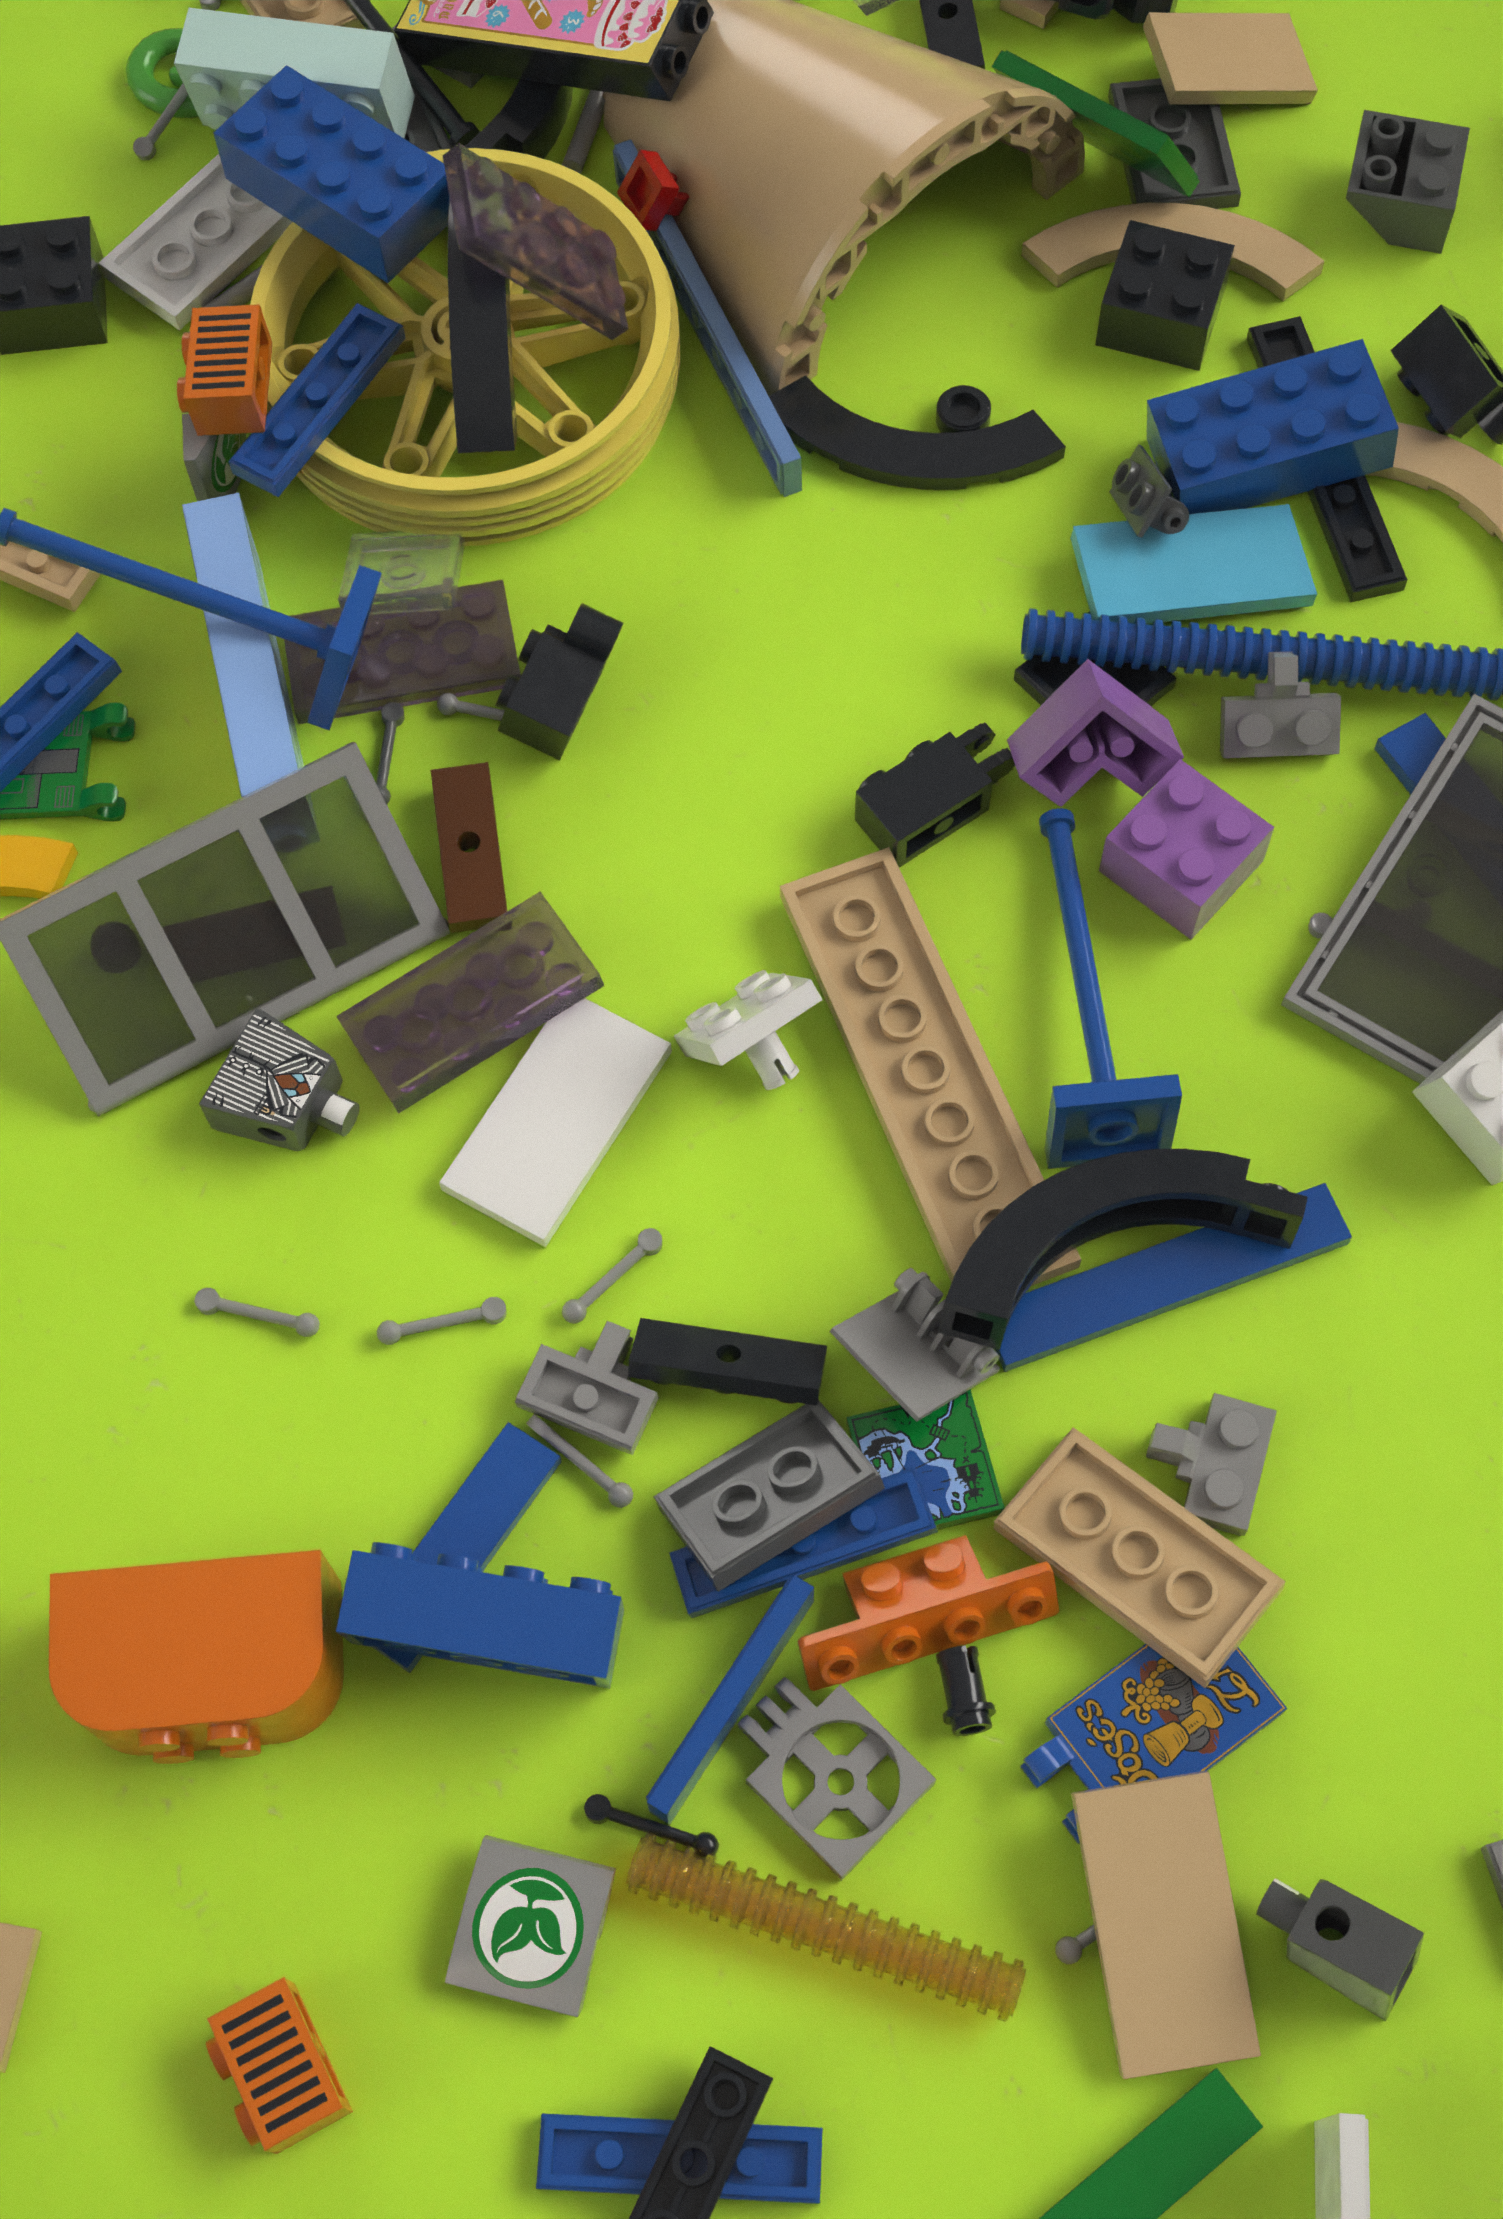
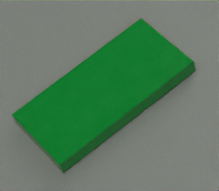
[991,50,1200,197]

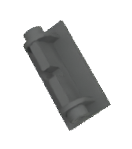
[1109,444,1189,538]

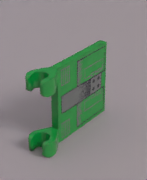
[0,702,136,821]

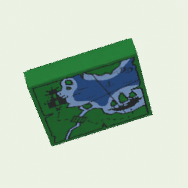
[846,1389,1004,1530]

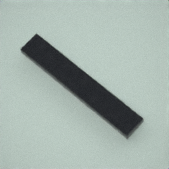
[1247,316,1407,602]

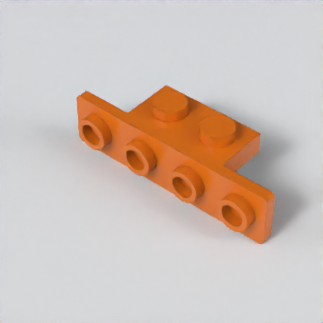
[798,1535,1059,1691]

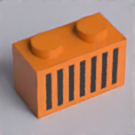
[177,304,273,436]
[206,1977,353,2154]

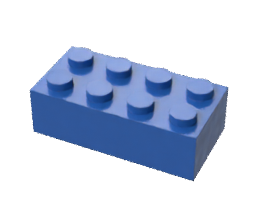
[213,65,453,283]
[1147,339,1399,514]
[336,1542,624,1689]

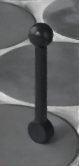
[584,1794,719,1859]

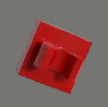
[617,150,690,231]

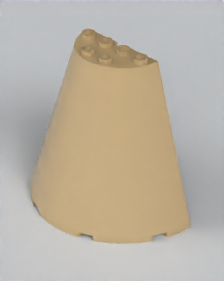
[603,0,1085,396]

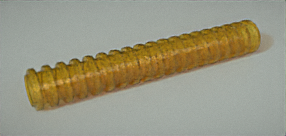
[626,1832,1026,2022]

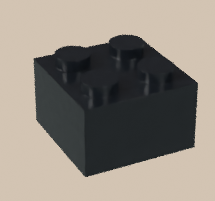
[0,216,108,355]
[1095,220,1235,371]

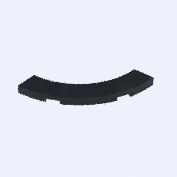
[769,375,1066,490]

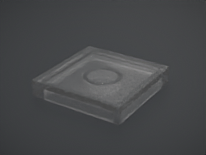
[338,531,465,615]

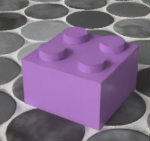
[1099,759,1274,939]

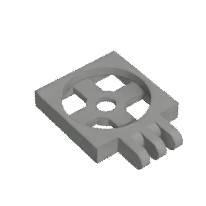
[737,1677,936,1881]

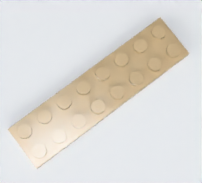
[780,847,1081,1286]

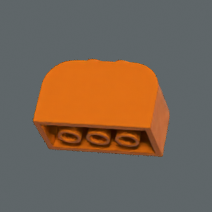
[49,1550,344,1764]

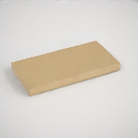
[994,1427,1286,1688]
[1071,1771,1261,2079]

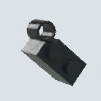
[1390,304,1503,445]
[495,603,624,760]

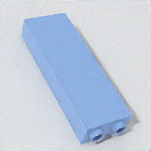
[182,492,320,852]

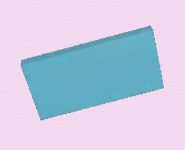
[1070,504,1317,624]

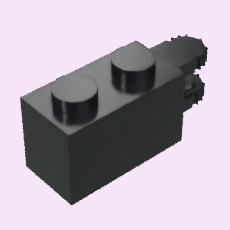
[855,722,1015,868]

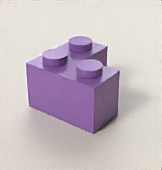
[1007,659,1184,807]

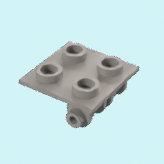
[830,1268,1000,1422]

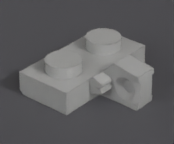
[1220,651,1341,758]
[515,1321,659,1456]
[1146,1393,1277,1536]

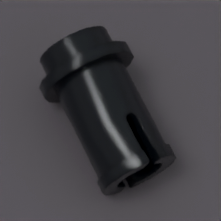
[936,1645,996,1736]

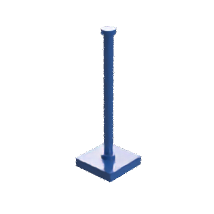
[0,508,382,731]
[1039,808,1182,1169]

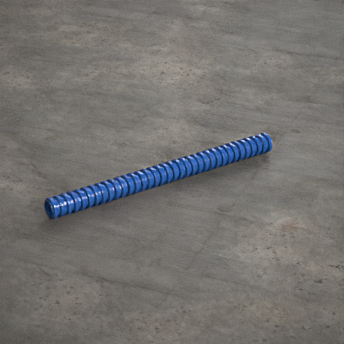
[1021,608,1503,701]

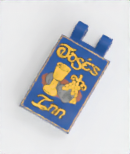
[1020,1644,1287,1845]

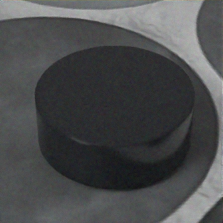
[936,385,991,433]

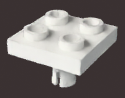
[674,970,822,1090]

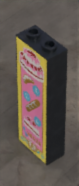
[394,0,714,102]

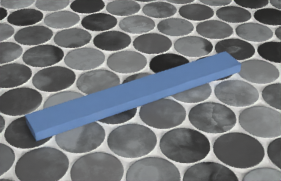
[613,139,802,497]

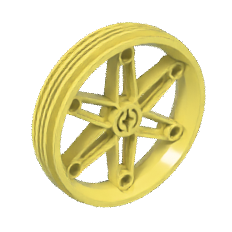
[250,148,681,546]

